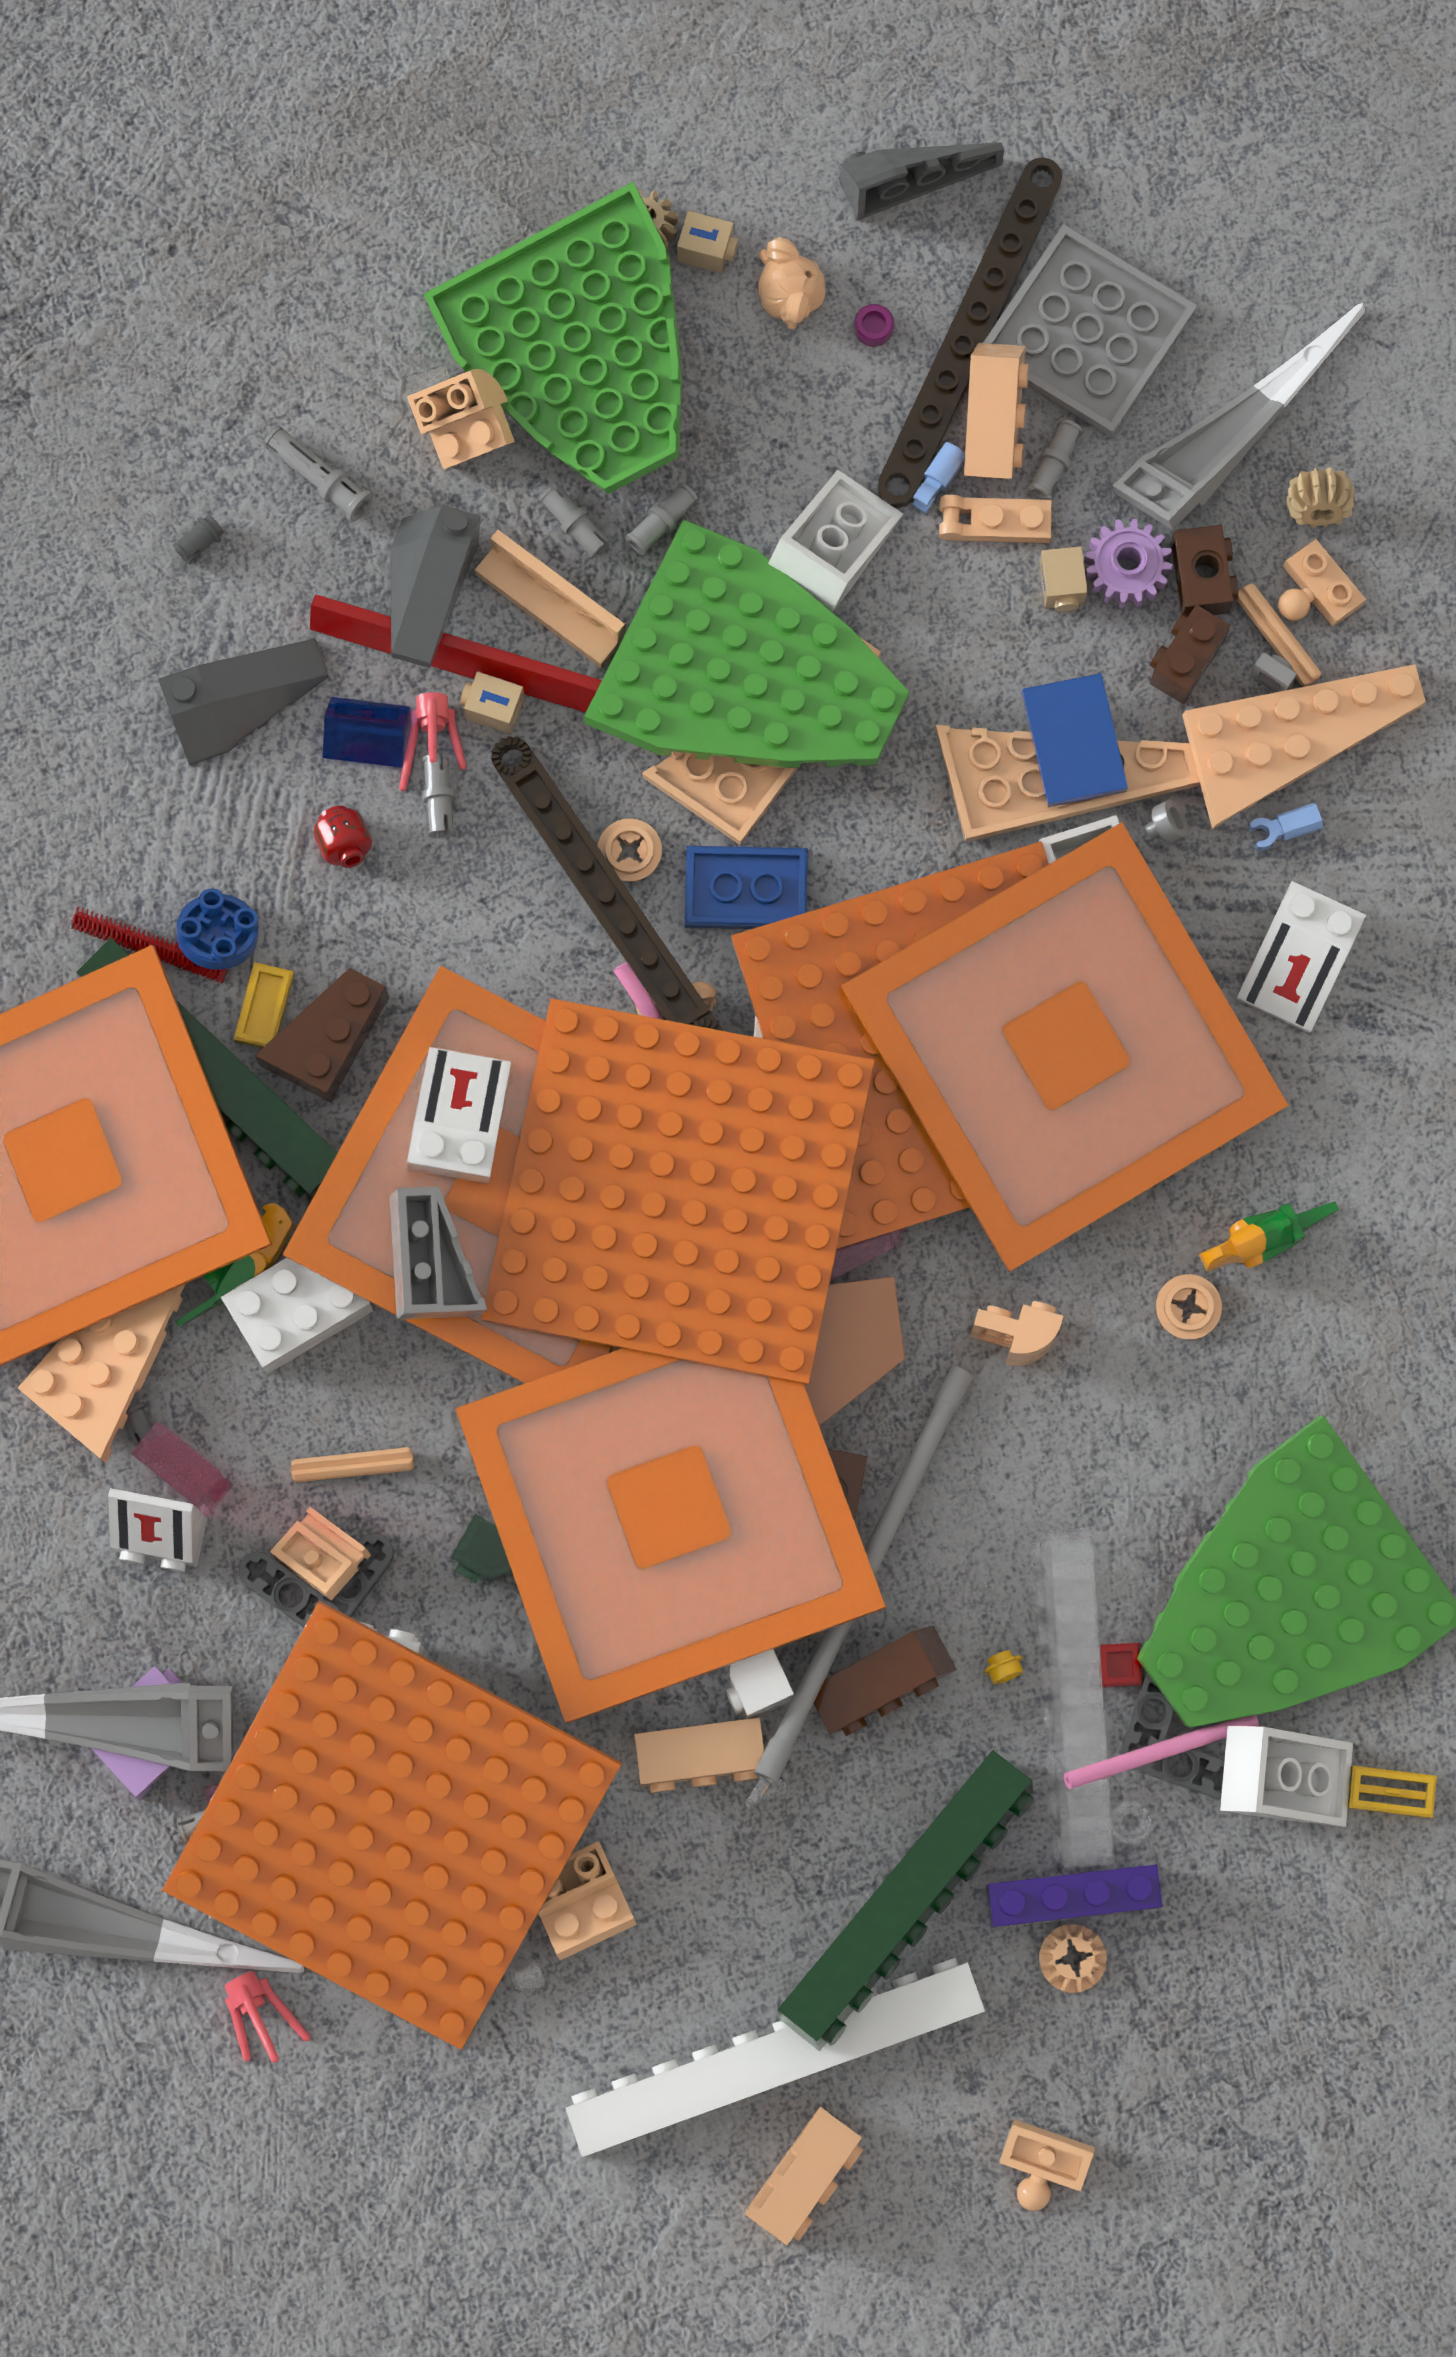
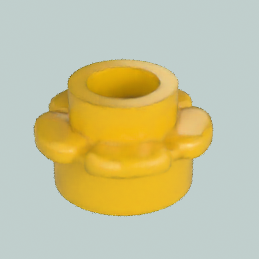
[984,1650,1024,1685]

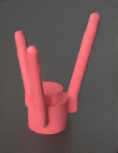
[399,692,467,791]
[224,1971,310,2063]

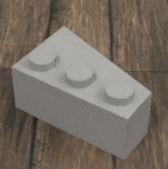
[389,1187,488,1320]

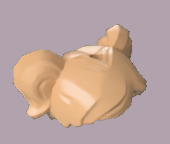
[758,237,826,329]

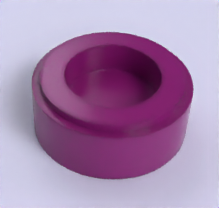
[854,304,894,347]

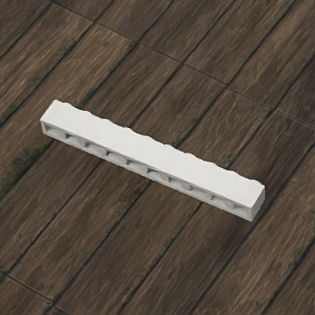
[565,1958,985,2157]

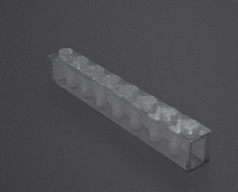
[1032,1527,1115,1870]

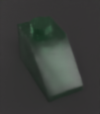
[450,1514,513,1583]

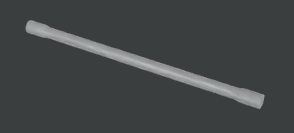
[754,1366,973,1784]

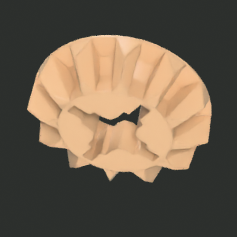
[598,818,662,883]
[1156,1274,1222,1340]
[1039,1924,1107,1993]

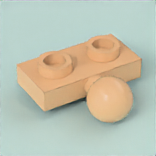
[1278,539,1367,627]
[1000,2119,1095,2211]

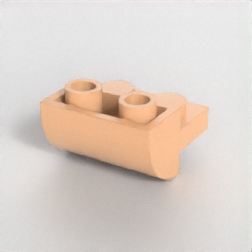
[407,369,515,469]
[970,1301,1063,1366]
[538,1841,637,1960]

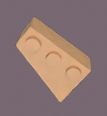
[964,343,1029,479]
[745,2106,863,2246]

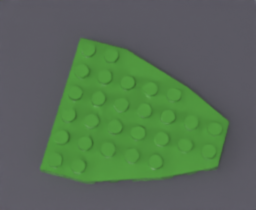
[423,182,682,494]
[584,519,909,768]
[1137,1415,1456,1728]

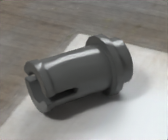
[172,514,225,565]
[125,1397,162,1452]

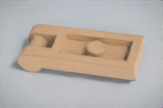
[939,495,1052,543]

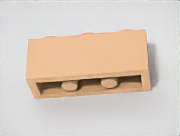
[634,1717,764,1793]

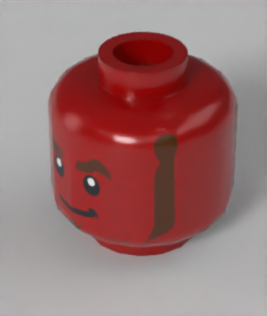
[313,805,372,868]

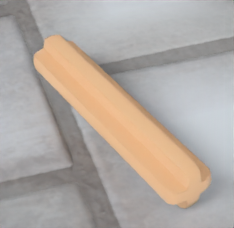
[1236,584,1321,687]
[291,1447,414,1483]

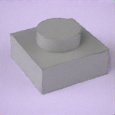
[1250,652,1297,692]

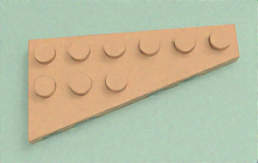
[642,637,881,846]
[1182,664,1426,830]
[935,725,1200,843]
[18,1284,185,1464]

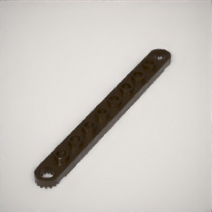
[878,158,1062,508]
[491,736,723,1031]

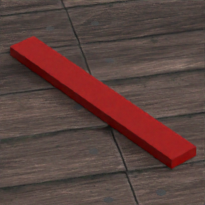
[310,594,602,713]

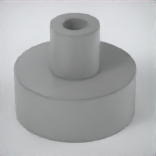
[1145,799,1188,843]

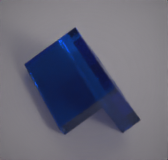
[323,697,411,768]

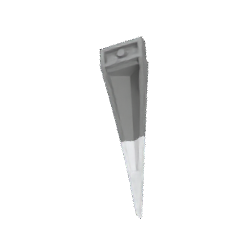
[1113,303,1365,530]
[0,1682,234,1772]
[0,1859,304,1973]

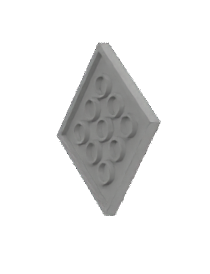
[983,224,1198,437]

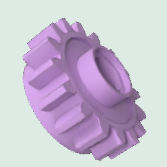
[1084,519,1173,608]

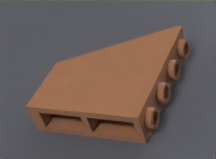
[804,1277,905,1426]

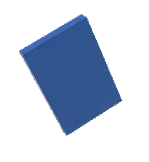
[1022,673,1128,807]
[685,846,808,929]

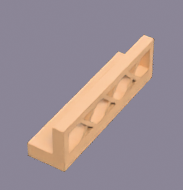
[475,530,626,669]

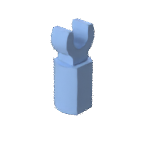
[912,442,965,514]
[1248,803,1323,851]

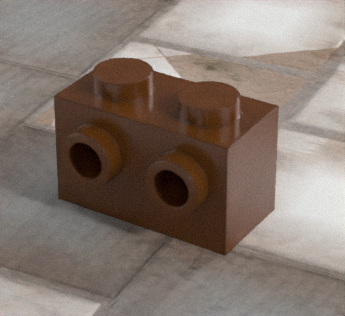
[1149,605,1231,705]

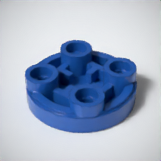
[177,889,258,970]

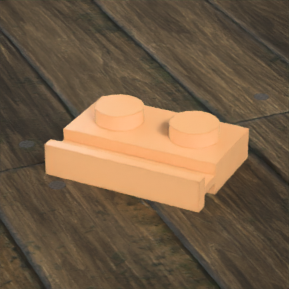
[270,1507,371,1601]

